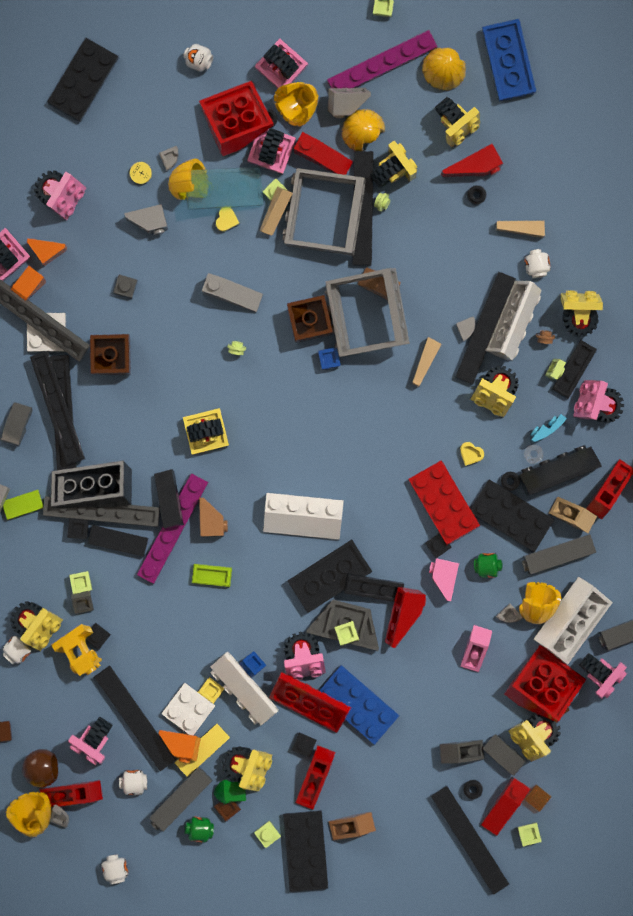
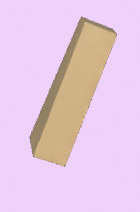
[260,186,293,236]
[496,221,545,238]
[412,337,442,387]

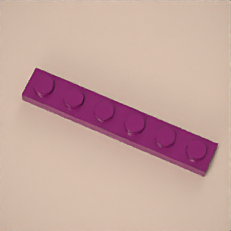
[327,30,438,88]
[137,473,208,584]

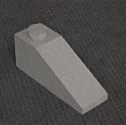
[202,273,263,312]

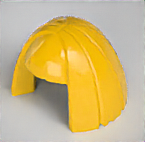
[422,48,466,90]
[274,82,319,127]
[341,109,385,151]
[168,158,208,200]
[519,582,561,624]
[6,792,51,837]

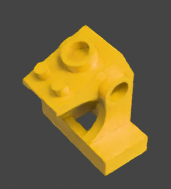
[51,624,102,676]

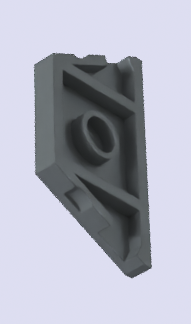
[306,600,379,651]

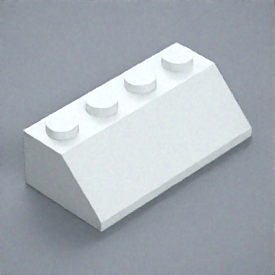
[486,281,542,361]
[263,493,343,540]
[534,577,613,665]
[210,652,279,725]

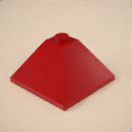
[199,81,274,157]
[504,645,586,723]

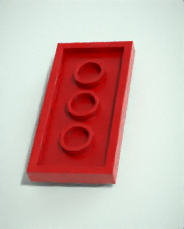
[408,460,480,545]
[269,672,351,733]

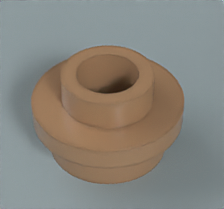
[536,330,555,344]

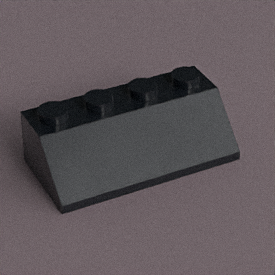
[518,445,602,497]

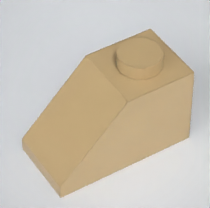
[549,497,597,533]

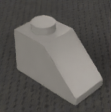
[328,88,371,118]
[124,204,168,235]

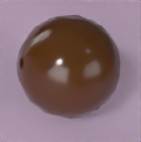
[22,749,58,788]

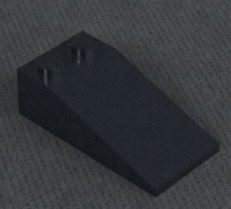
[51,461,132,508]

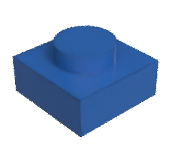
[318,347,341,370]
[239,651,267,678]

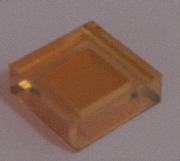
[524,785,551,812]

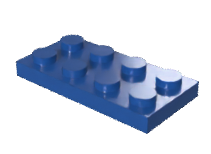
[482,19,536,101]
[319,665,400,745]

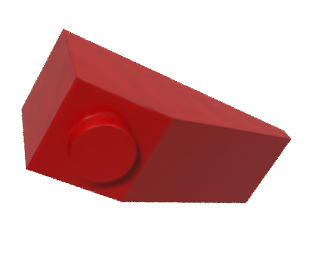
[294,132,353,175]
[441,144,503,177]
[586,459,633,520]
[385,587,426,648]
[295,746,336,810]
[481,776,530,836]
[40,780,103,807]

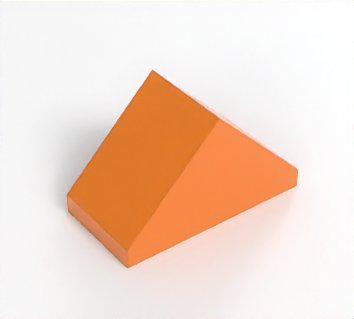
[27,238,67,266]
[11,266,46,301]

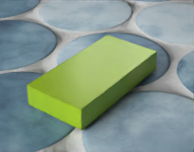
[3,490,44,520]
[192,564,232,587]

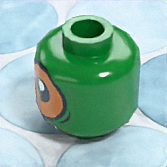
[474,553,503,578]
[184,816,214,843]

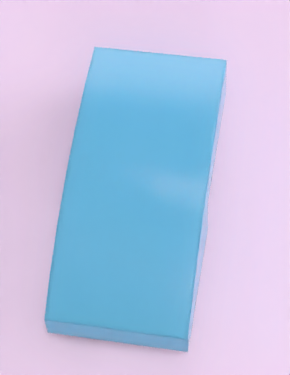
[530,414,567,443]

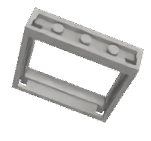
[282,168,366,256]
[325,268,410,357]

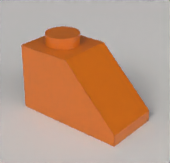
[159,730,201,764]

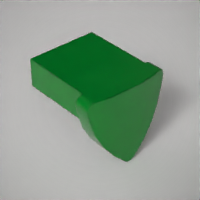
[214,780,246,804]

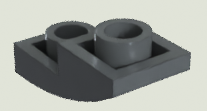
[1,402,33,447]
[482,734,527,776]

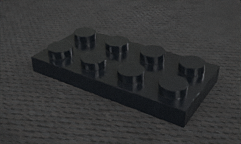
[47,38,119,122]
[471,479,555,552]
[287,539,373,613]
[283,810,328,892]

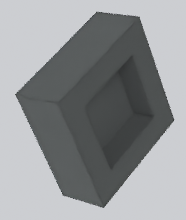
[113,274,138,299]
[71,591,94,614]

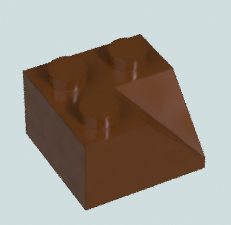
[287,295,333,343]
[90,334,131,375]

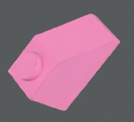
[429,558,459,601]
[460,625,492,672]

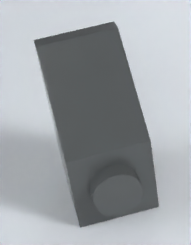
[440,740,484,764]

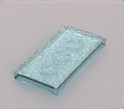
[186,167,263,210]

